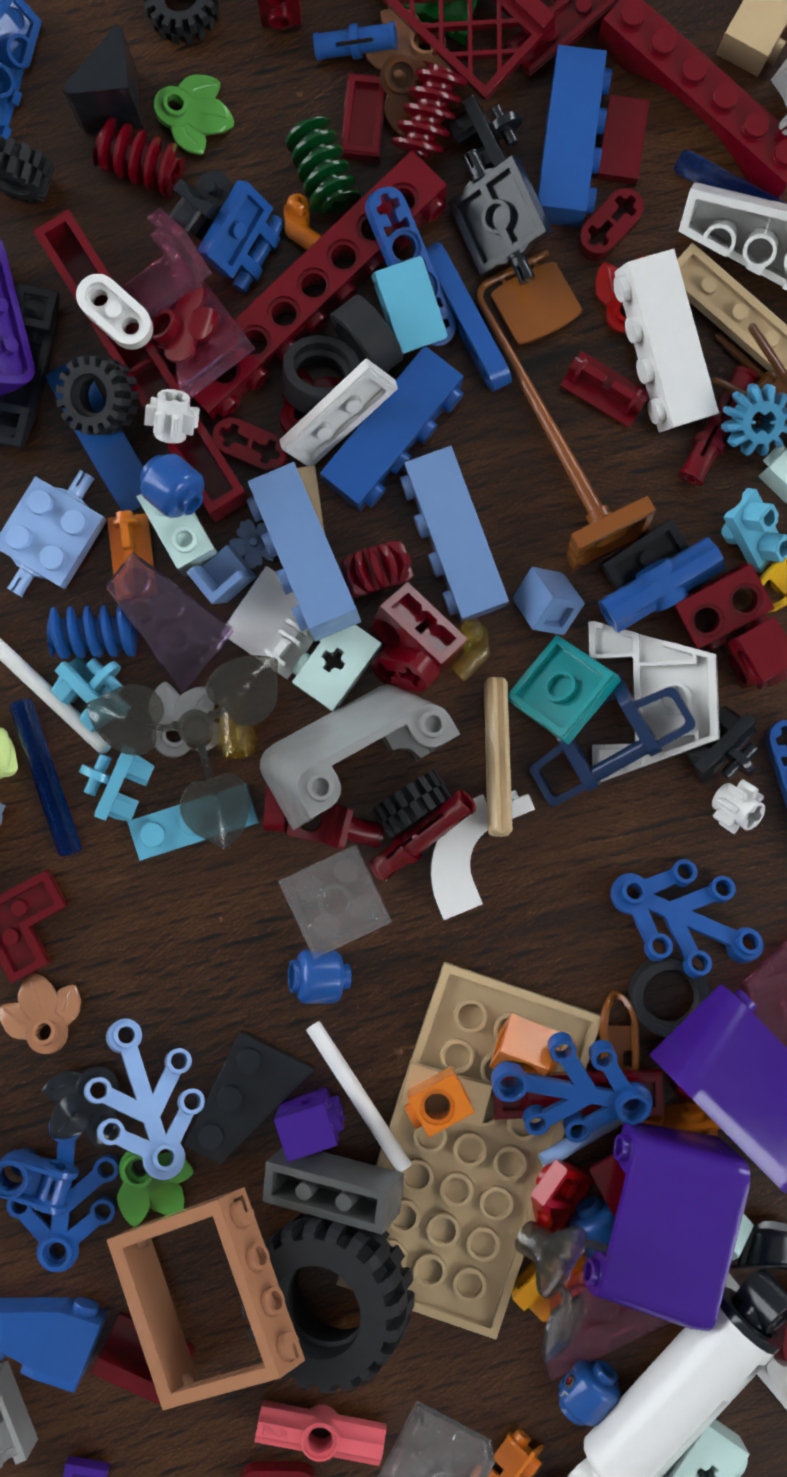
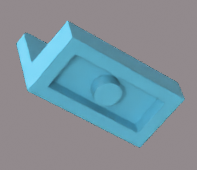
[371,256,447,355]

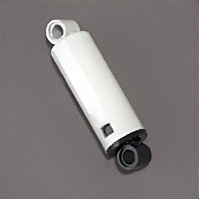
[568,1268,787,1477]

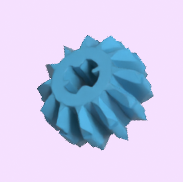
[721,383,787,456]

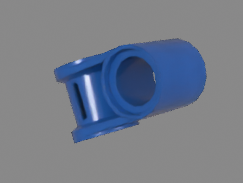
[0,1149,79,1215]

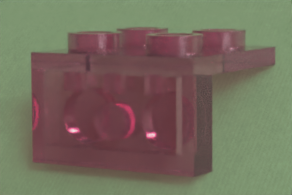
[121,208,212,319]

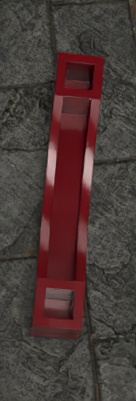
[596,0,787,202]

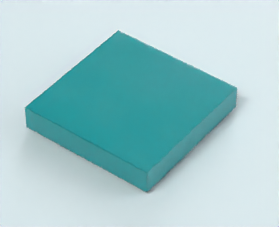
[508,634,621,745]

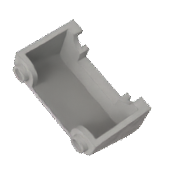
[260,684,460,830]

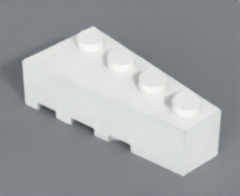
[679,182,787,291]

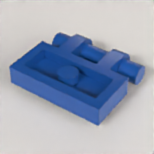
[196,180,284,294]

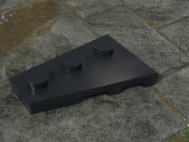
[184,1030,315,1164]

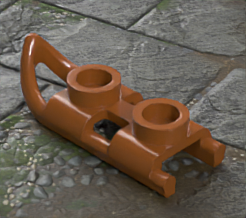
[598,990,640,1071]

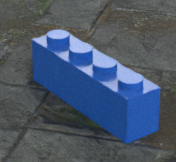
[537,44,612,228]
[320,345,464,513]

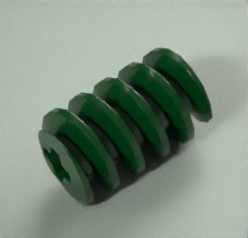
[285,116,361,215]

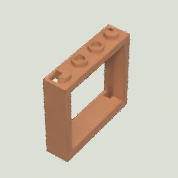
[107,1187,305,1410]

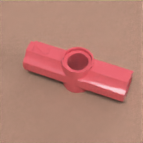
[255,1400,387,1466]

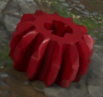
[340,541,413,597]

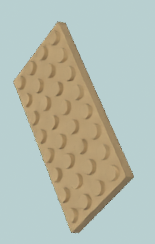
[336,961,601,1340]

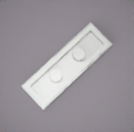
[279,358,398,466]

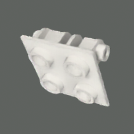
[220,566,315,680]

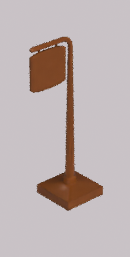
[475,249,656,572]

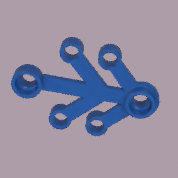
[610,859,764,978]
[491,1032,653,1143]
[6,1121,120,1272]

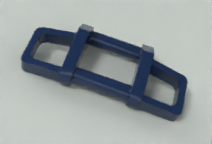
[530,673,696,806]

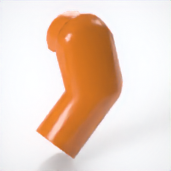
[283,193,322,250]

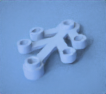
[84,1019,205,1180]

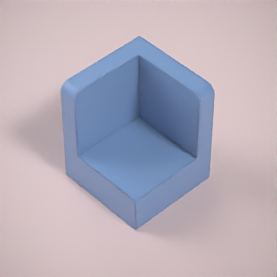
[187,545,257,604]
[513,567,585,635]

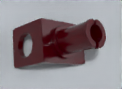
[285,804,385,850]

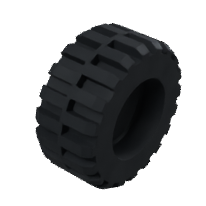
[241,1214,415,1393]

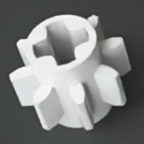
[144,389,200,443]
[712,779,765,834]

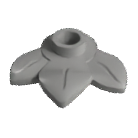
[149,682,226,758]

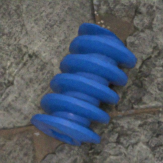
[47,604,138,659]

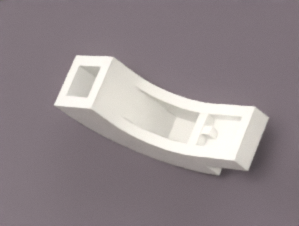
[430,790,535,920]

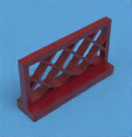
[382,0,555,102]

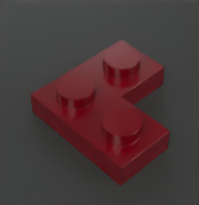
[0,869,69,984]

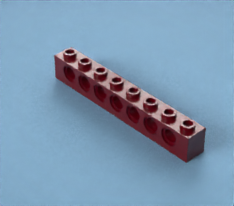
[174,150,447,424]

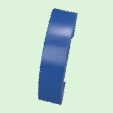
[45,356,144,513]

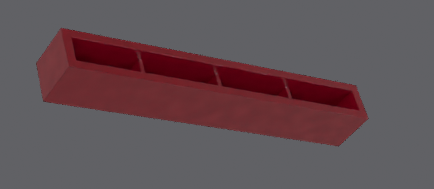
[33,209,248,523]

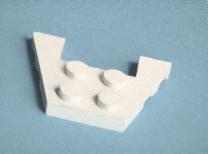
[588,621,720,782]

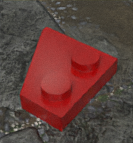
[530,1159,595,1245]

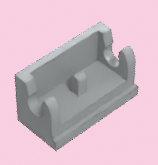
[0,1360,38,1469]

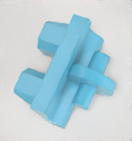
[721,488,787,572]
[51,657,132,732]
[79,745,154,822]

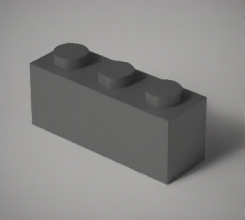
[262,1147,404,1235]

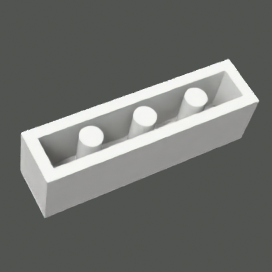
[613,248,719,433]

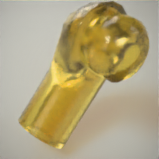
[450,619,490,682]

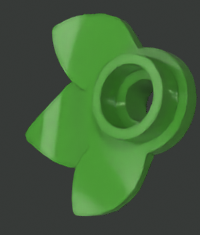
[153,74,234,156]
[117,1151,194,1227]

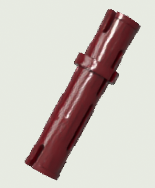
[679,366,759,486]
[369,790,476,881]

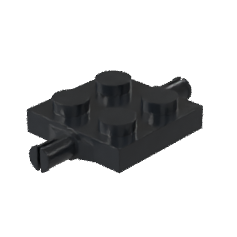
[447,149,553,285]

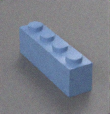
[399,446,509,623]
[246,462,362,642]

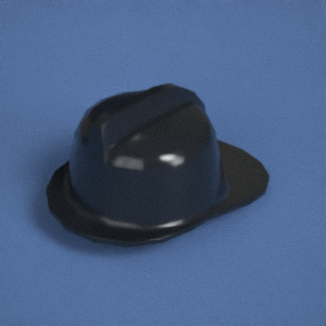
[730,1221,787,1271]

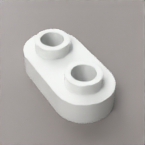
[76,274,153,350]

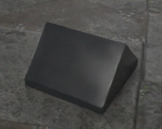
[62,24,143,133]

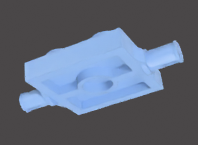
[0,469,107,597]

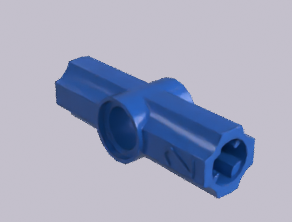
[598,537,725,633]

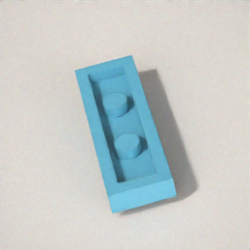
[127,783,260,861]

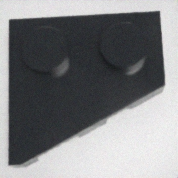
[599,518,709,591]

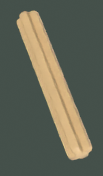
[484,677,513,837]

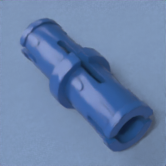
[313,21,398,61]

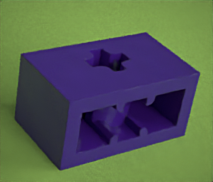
[274,1086,345,1162]

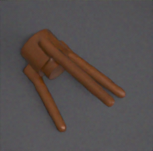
[712,323,787,407]

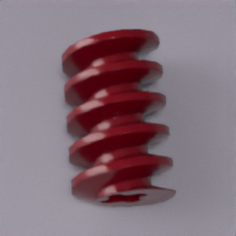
[391,61,467,161]
[92,117,185,198]

